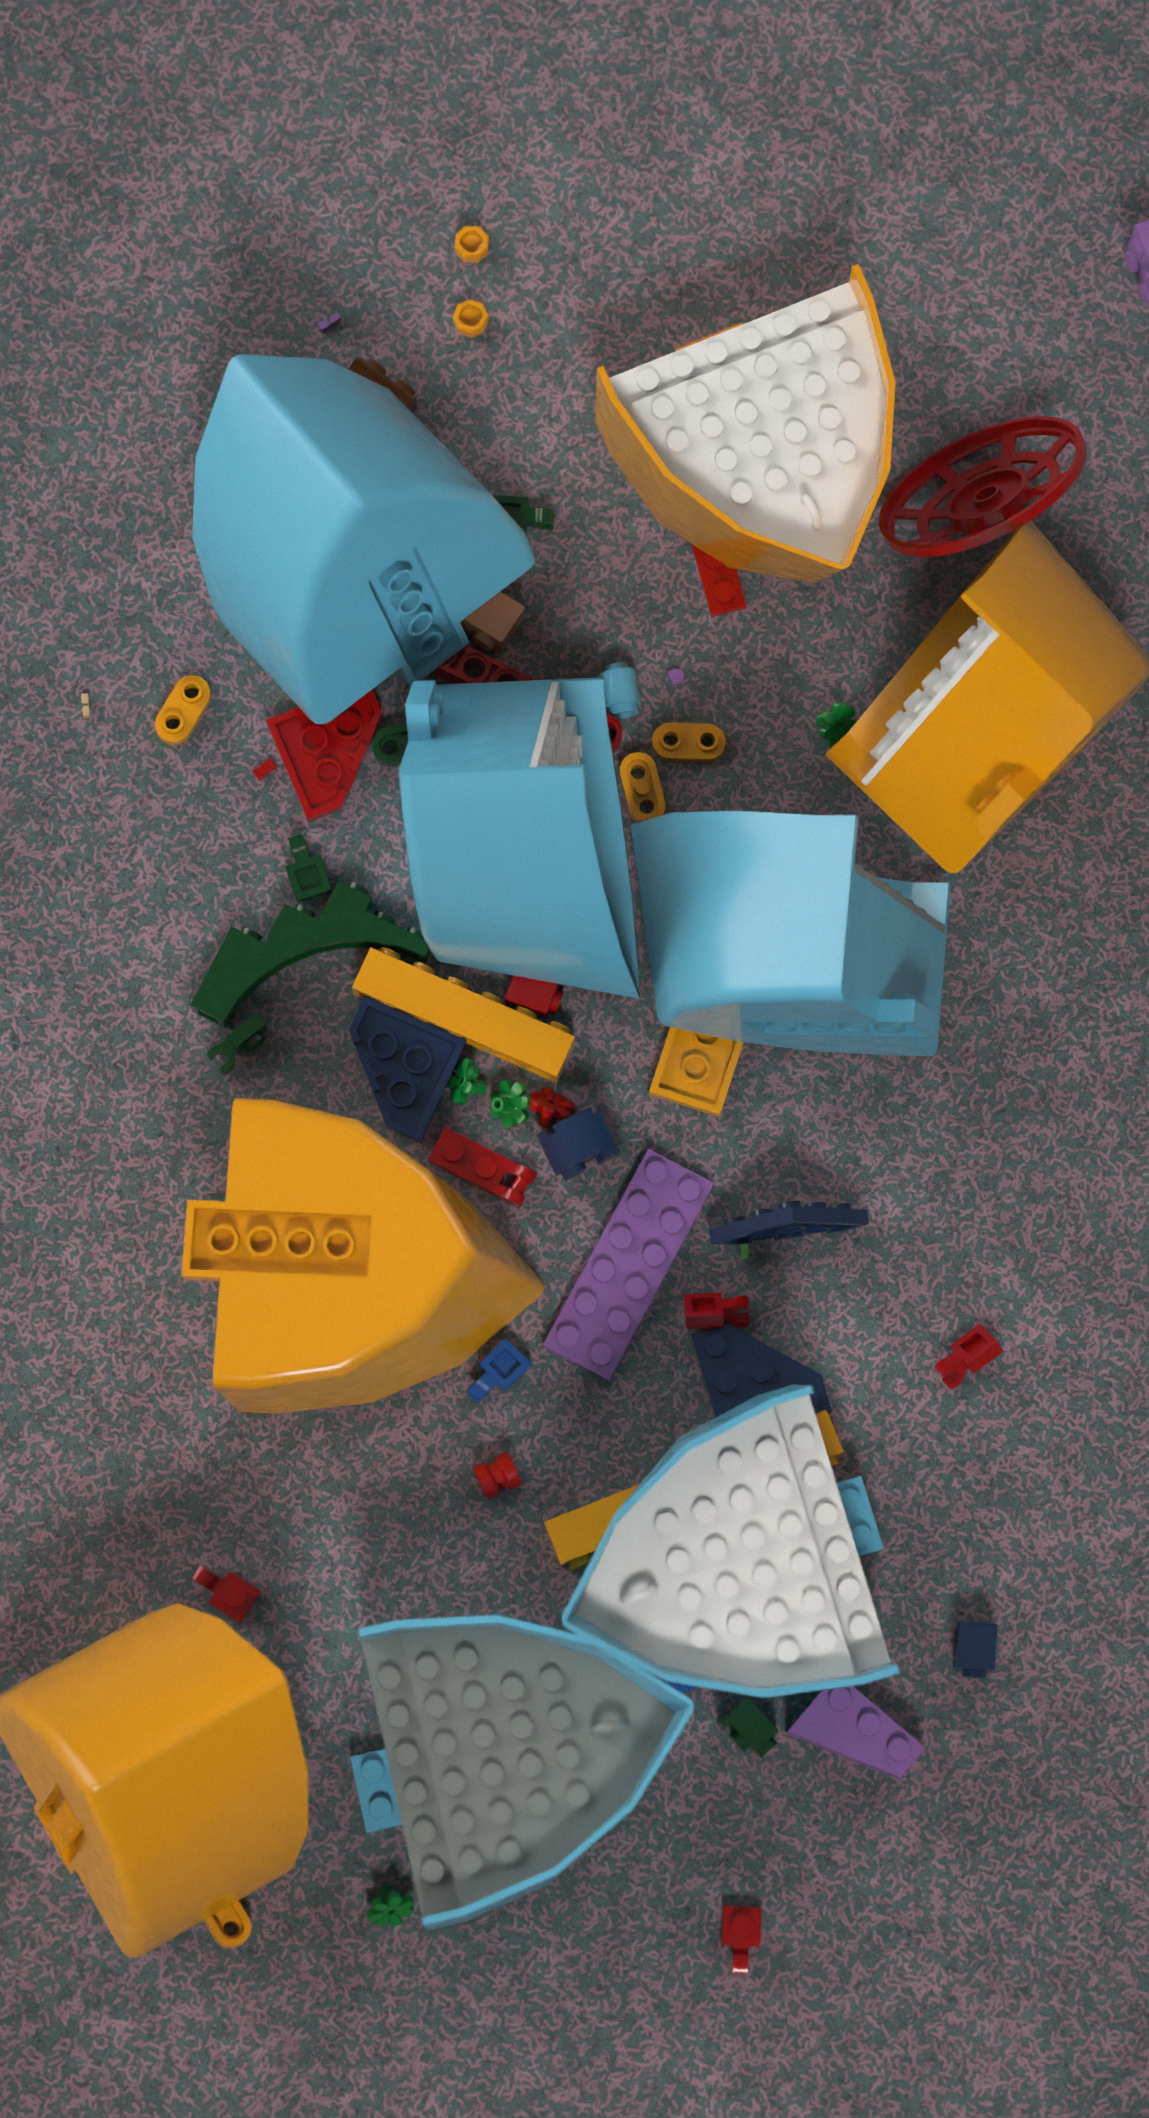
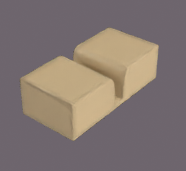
[81,693,91,718]

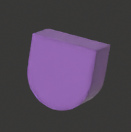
[667,669,684,686]

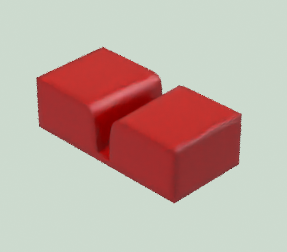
[252,758,277,781]

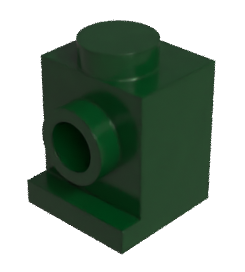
[718,1696,779,1758]

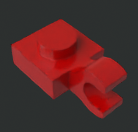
[684,1292,750,1329]
[934,1324,1004,1390]
[192,1565,261,1624]
[721,1906,762,1975]

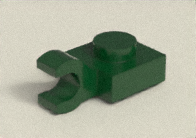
[492,495,555,536]
[285,834,332,903]
[207,1013,267,1075]

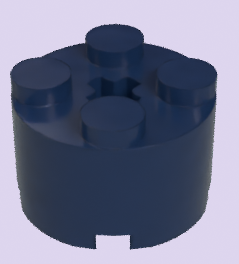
[536,1103,623,1181]

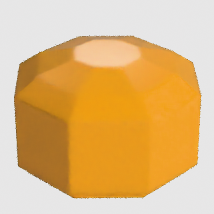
[455,226,489,263]
[453,299,489,338]

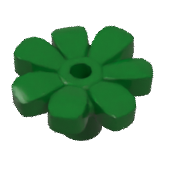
[816,701,856,748]
[447,1058,487,1105]
[490,1080,531,1128]
[366,1885,415,1927]

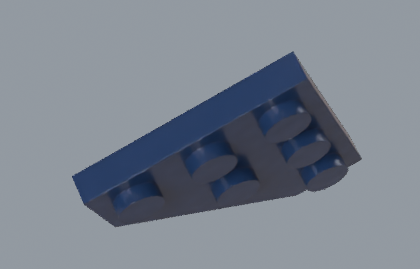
[349,996,467,1143]
[709,1201,869,1245]
[691,1323,832,1418]

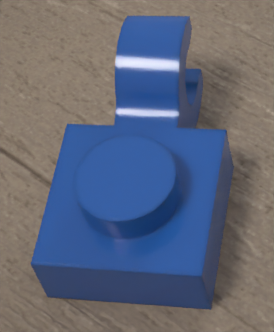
[467,1338,532,1405]

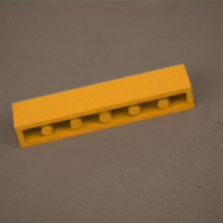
[352,947,575,1083]

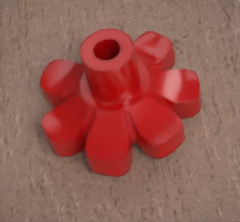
[529,1087,575,1128]

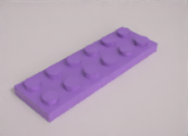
[543,1149,715,1382]

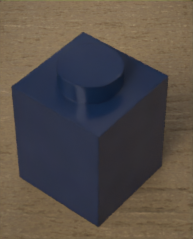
[954,1621,998,1679]

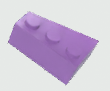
[786,1686,926,1780]

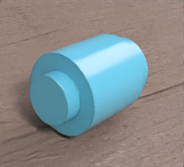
[599,662,641,719]

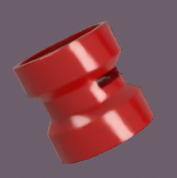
[472,1451,522,1501]

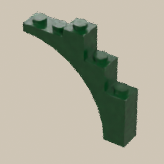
[190,881,431,1028]

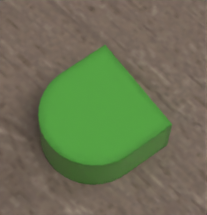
[740,1243,749,1259]

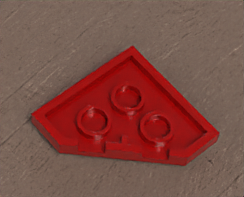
[266,689,383,823]

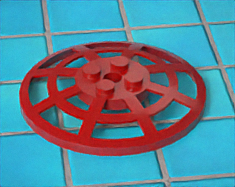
[879,416,1087,557]

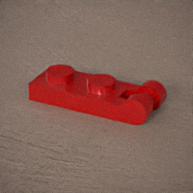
[691,544,747,617]
[427,1127,538,1208]

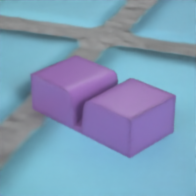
[318,313,341,333]

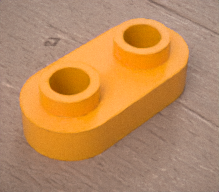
[155,675,211,745]
[652,723,726,763]
[619,752,665,823]
[203,1900,251,1949]

